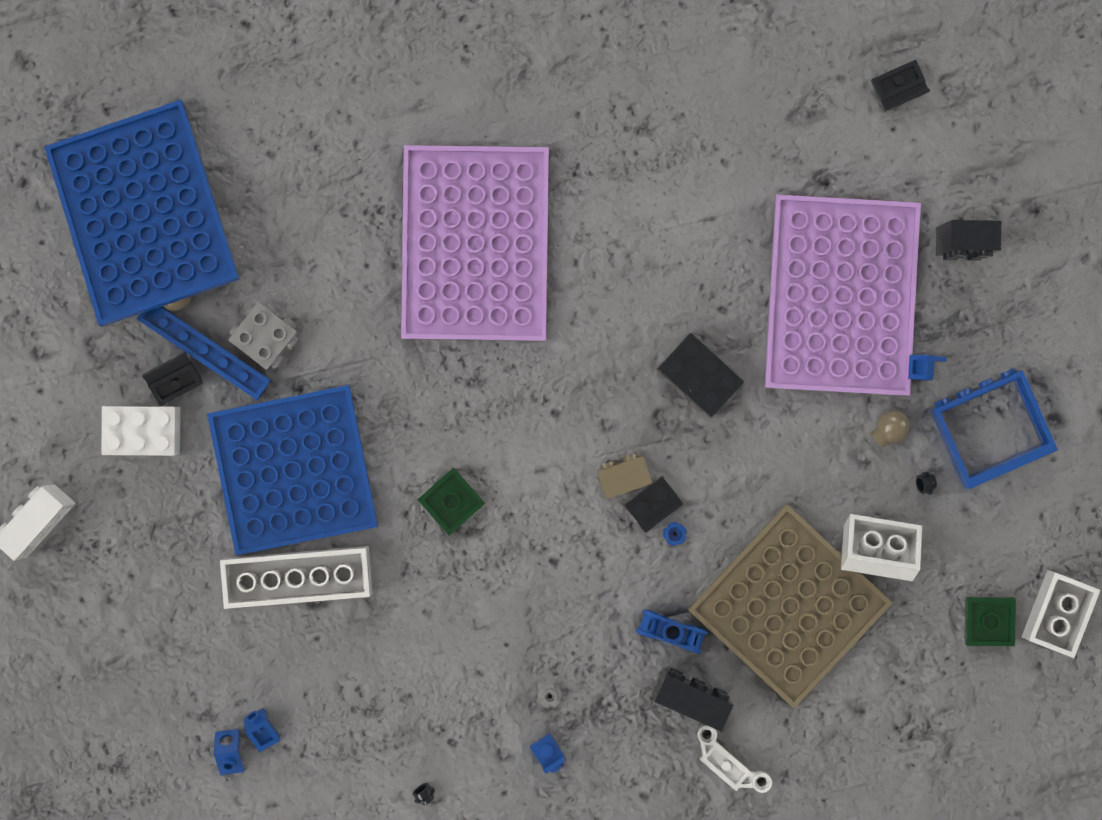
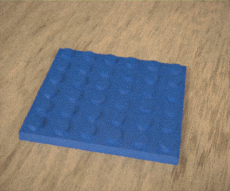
[207,385,378,555]

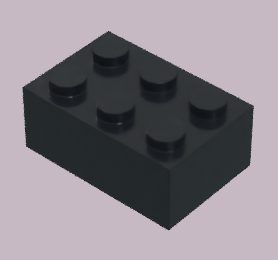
[936,220,1002,261]
[657,333,744,418]
[652,667,734,732]

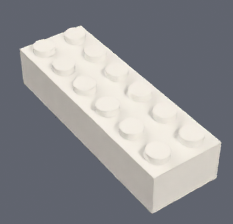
[220,546,373,609]

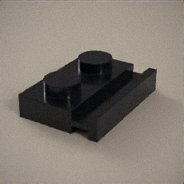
[870,59,930,112]
[142,352,203,406]
[624,476,683,533]

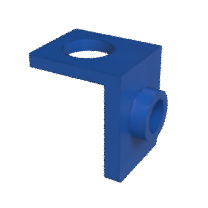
[214,729,244,775]

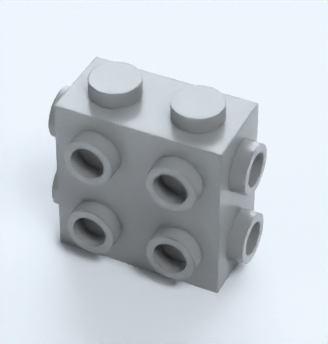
[229,302,300,370]

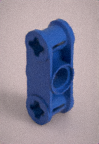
[635,609,709,654]

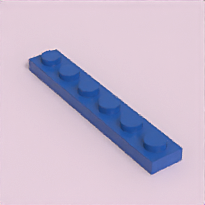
[137,307,272,400]

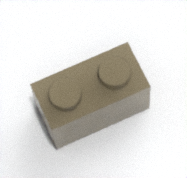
[597,453,652,499]

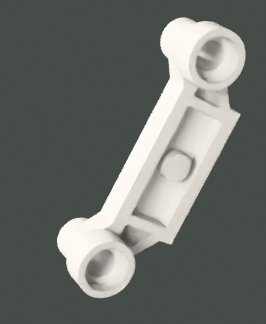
[697,724,772,793]

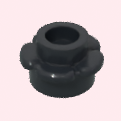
[916,472,937,495]
[412,783,435,805]

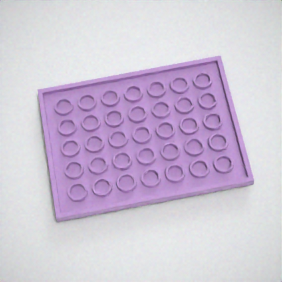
[401,145,549,341]
[764,195,921,396]

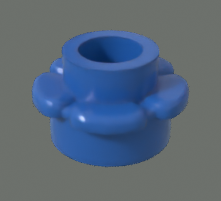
[663,522,687,546]

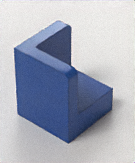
[908,355,947,381]

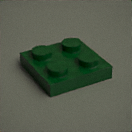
[417,467,485,535]
[965,597,1016,646]

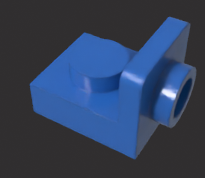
[243,708,281,752]
[530,732,566,774]

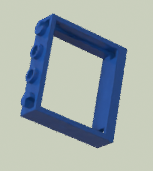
[929,368,1058,489]

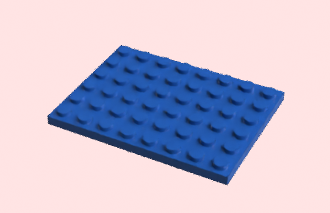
[44,100,240,327]

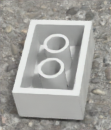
[101,406,181,456]
[0,484,76,561]
[841,514,922,581]
[1021,570,1100,658]

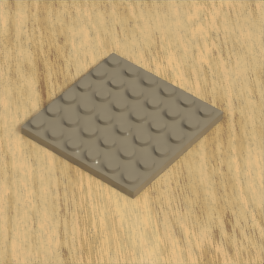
[688,504,893,708]

